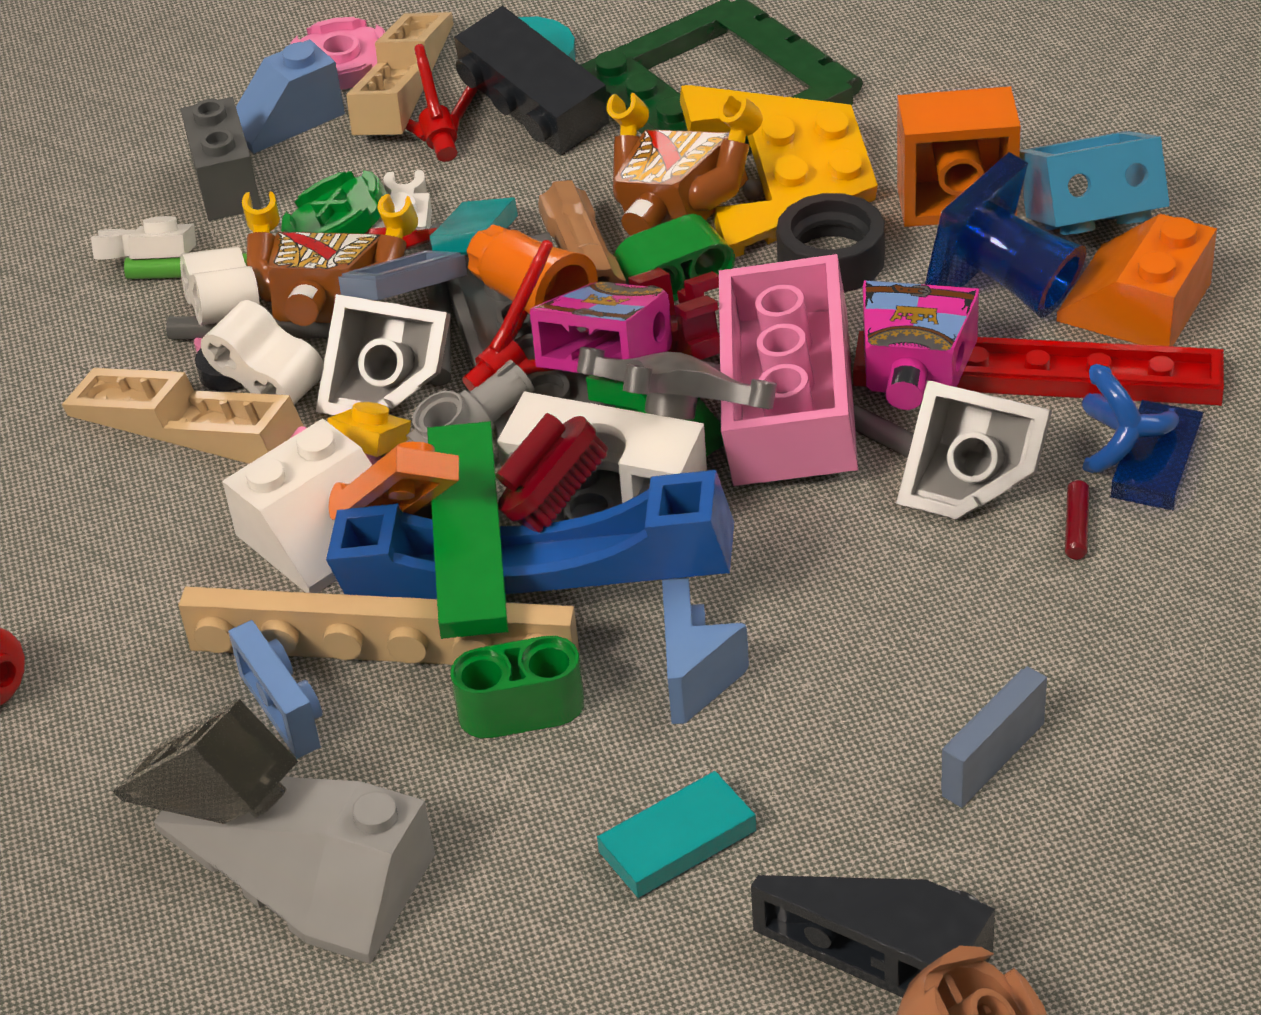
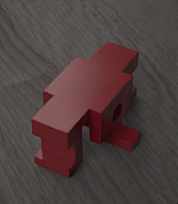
[628,268,720,360]

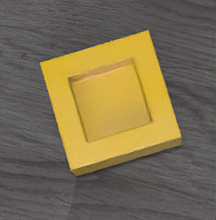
[327,402,411,457]

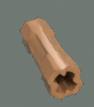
[538,180,626,284]

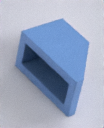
[236,39,345,154]

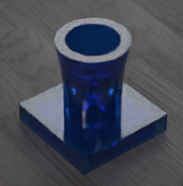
[925,152,1086,318]

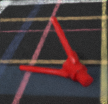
[405,44,478,162]
[462,240,556,391]

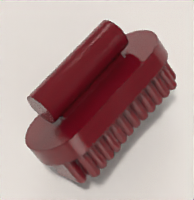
[495,413,608,532]

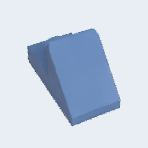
[662,578,749,724]

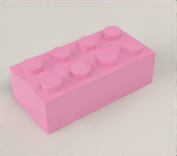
[719,254,858,486]

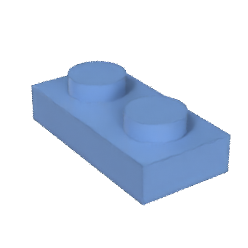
[228,620,322,759]

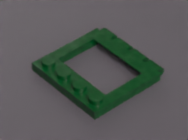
[580,0,863,156]

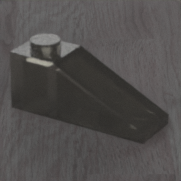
[113,699,298,824]

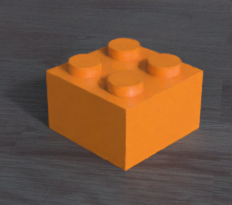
[897,86,1021,227]

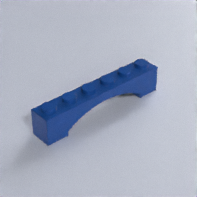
[326,470,735,599]

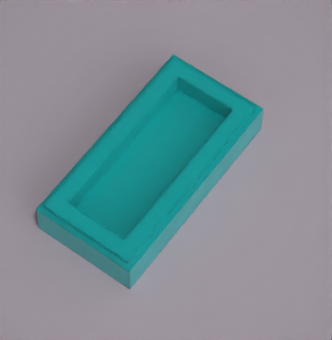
[430,197,518,255]
[597,771,757,898]

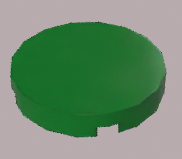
[281,170,388,234]

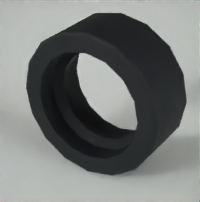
[776,193,885,292]

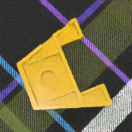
[680,85,878,258]

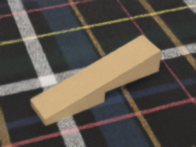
[346,12,453,135]
[62,368,304,464]

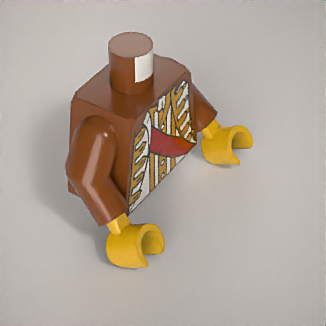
[607,93,763,236]
[242,191,418,326]

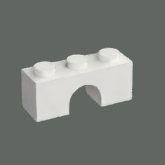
[497,392,707,503]

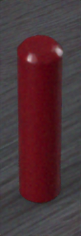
[1065,480,1090,560]

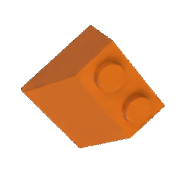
[1056,213,1217,346]

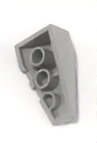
[154,771,435,964]

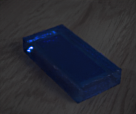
[1110,400,1204,511]

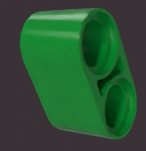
[614,214,735,301]
[450,636,585,738]

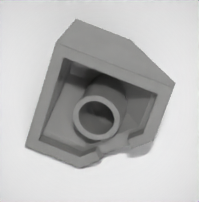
[315,294,451,415]
[896,380,1052,519]

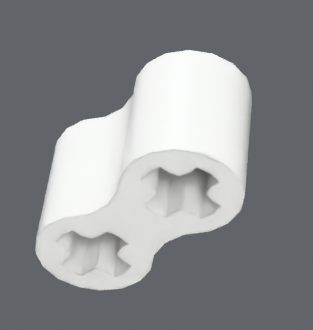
[180,246,259,325]
[201,300,324,405]

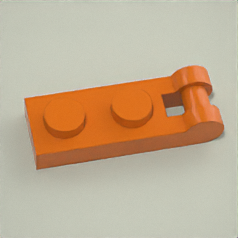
[329,442,459,520]

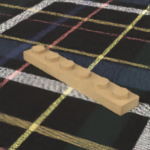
[178,587,580,665]

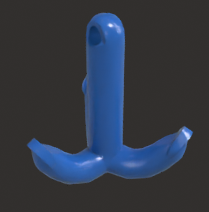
[1082,364,1180,473]

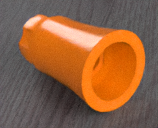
[467,224,598,314]

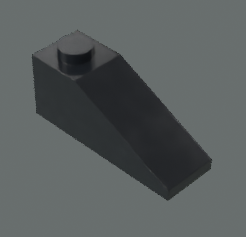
[751,875,995,998]

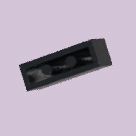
[454,5,610,156]

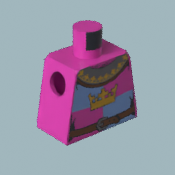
[863,280,979,410]
[530,282,672,373]

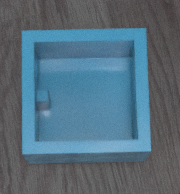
[1019,131,1170,235]

